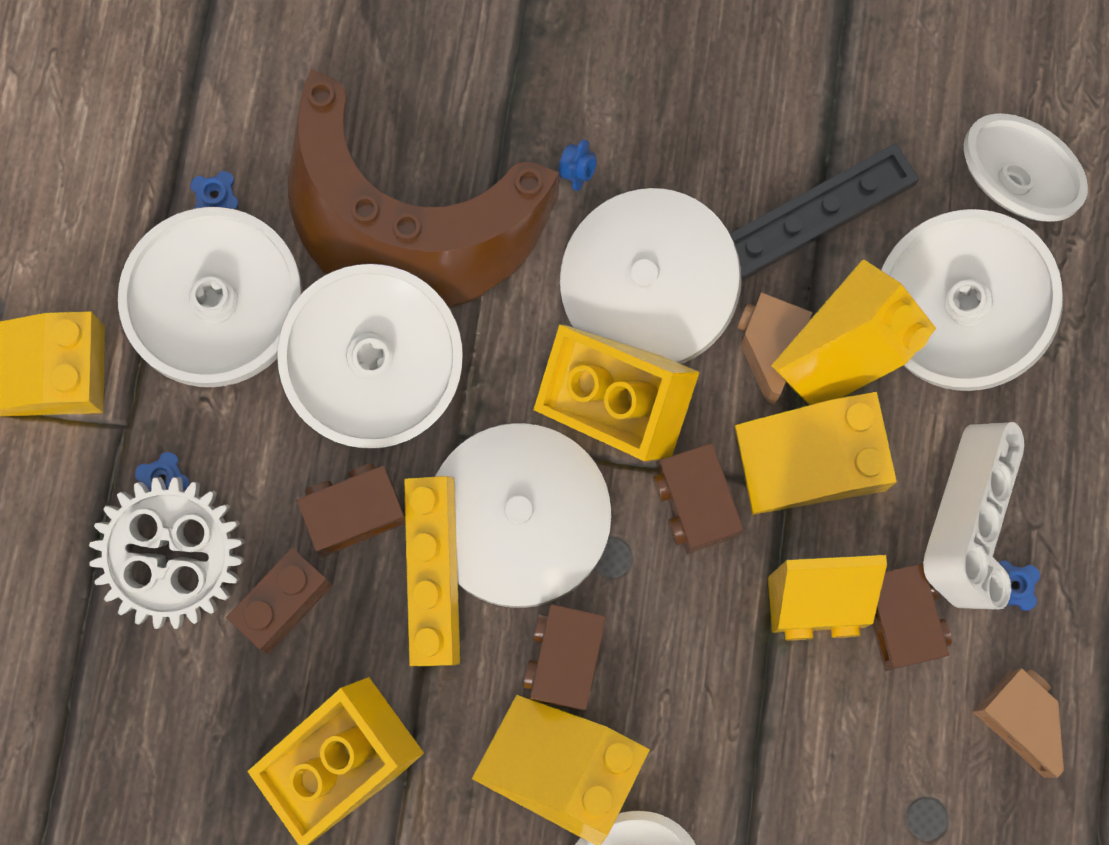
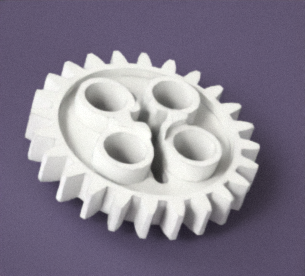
[89,477,245,629]

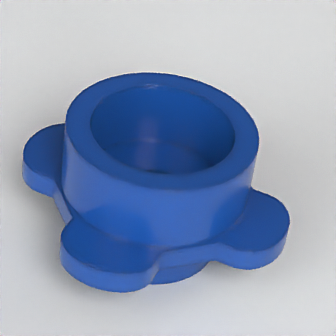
[559,139,597,191]
[190,171,239,210]
[135,452,190,492]
[998,561,1040,611]

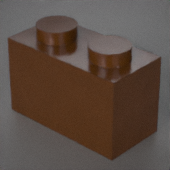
[653,443,744,554]
[296,464,406,557]
[226,548,333,654]
[872,563,952,671]
[523,604,606,712]

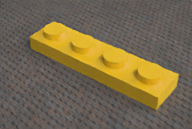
[404,476,460,666]

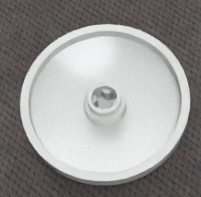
[560,188,741,364]
[118,207,303,387]
[881,209,1063,391]
[277,264,463,448]
[435,423,611,608]

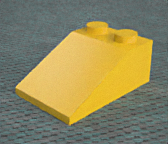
[771,259,937,405]
[0,311,105,416]
[533,325,699,461]
[734,392,897,515]
[768,555,887,640]
[247,677,424,845]
[472,695,650,845]

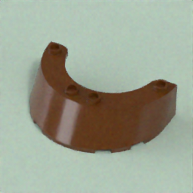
[288,69,559,308]

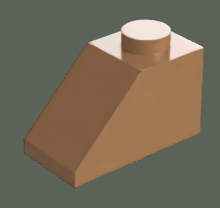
[737,292,813,405]
[973,668,1064,778]

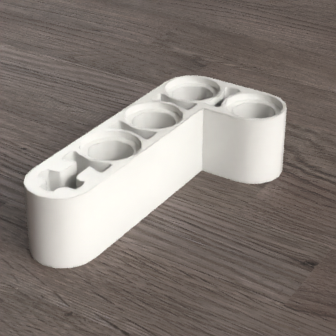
[923,422,1024,610]

